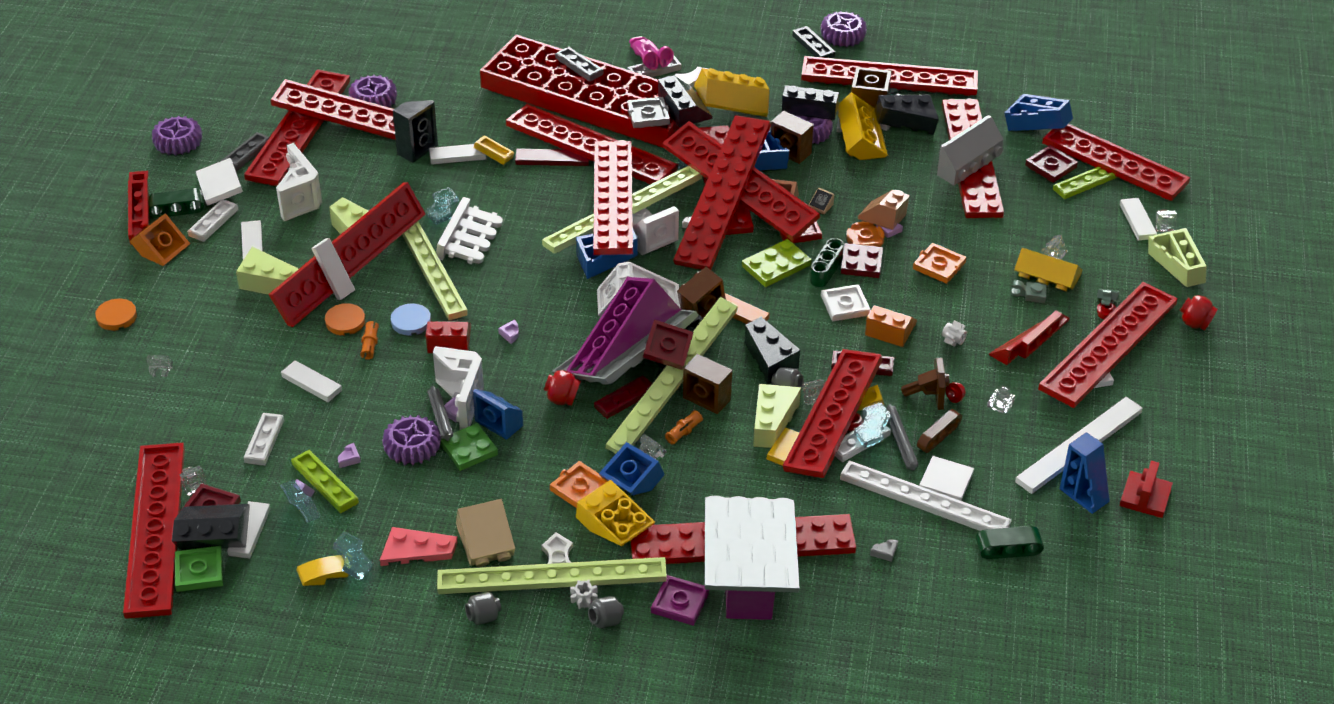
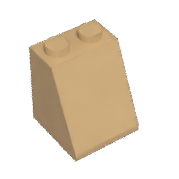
[456,499,515,567]

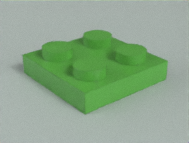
[440,423,498,471]
[175,546,223,592]

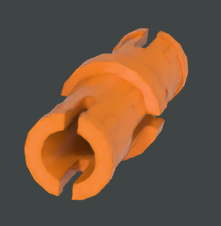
[360,321,379,360]
[665,410,703,444]

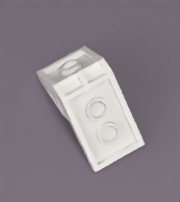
[276,143,322,221]
[633,206,679,255]
[597,262,680,317]
[433,346,484,430]

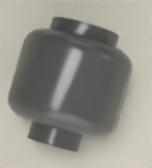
[772,367,804,390]
[465,592,501,625]
[588,596,624,629]

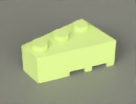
[329,197,368,234]
[1148,228,1206,287]
[236,246,298,294]
[753,384,801,448]

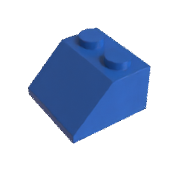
[473,389,523,440]
[599,442,665,495]

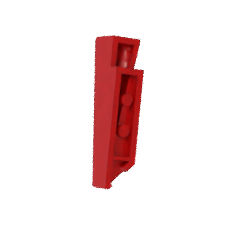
[128,171,149,245]
[989,311,1070,365]

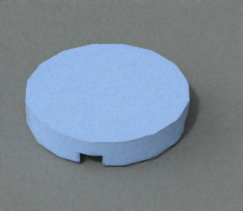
[391,304,431,335]

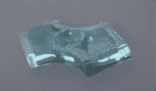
[426,187,459,225]
[854,402,892,448]
[280,480,320,522]
[332,531,374,581]

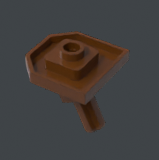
[901,358,950,410]

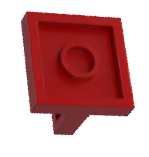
[1119,461,1173,518]

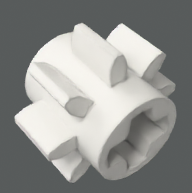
[942,320,967,347]
[570,580,598,609]

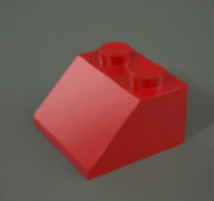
[426,321,471,353]

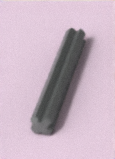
[427,386,453,441]
[884,405,918,471]

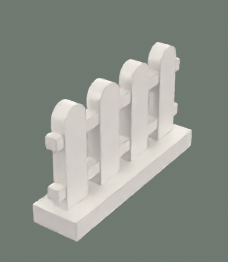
[436,197,503,264]

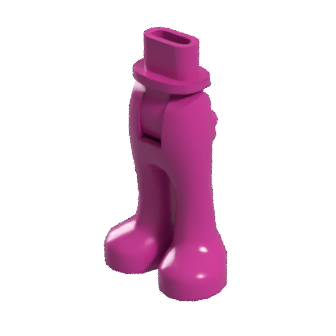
[629,37,674,70]

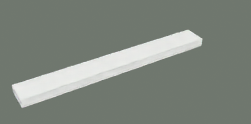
[1015,397,1143,494]
[840,460,1012,531]

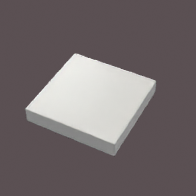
[821,285,871,321]
[920,456,974,501]

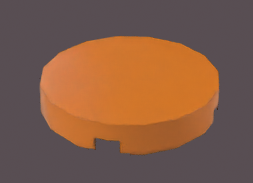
[846,221,884,247]
[95,299,137,331]
[325,304,365,335]

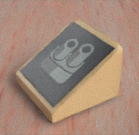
[809,188,834,214]

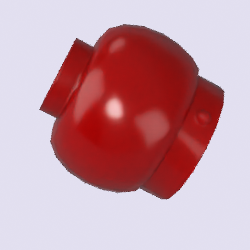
[1180,295,1218,331]
[544,370,581,406]

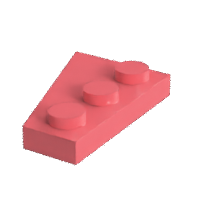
[380,527,458,566]

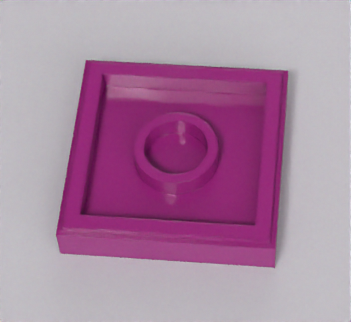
[651,575,709,626]

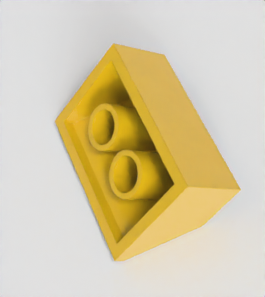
[1014,248,1083,291]

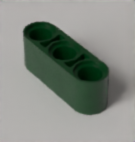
[149,188,204,218]
[810,238,844,287]
[976,526,1044,559]

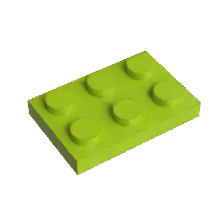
[742,239,812,287]

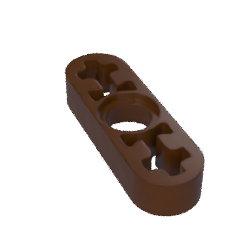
[917,409,962,453]

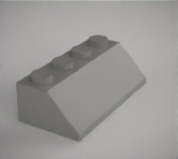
[937,115,1004,185]

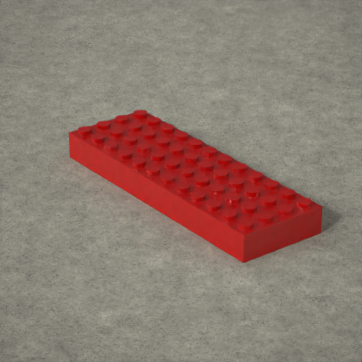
[480,35,701,148]

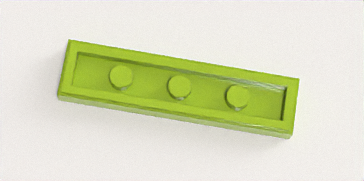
[1053,167,1118,199]
[291,450,359,513]

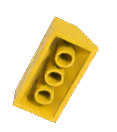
[694,68,770,117]
[837,92,888,160]

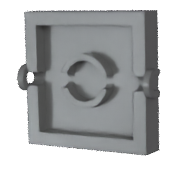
[627,97,670,128]

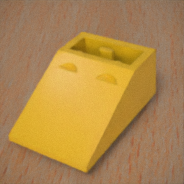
[576,480,655,546]

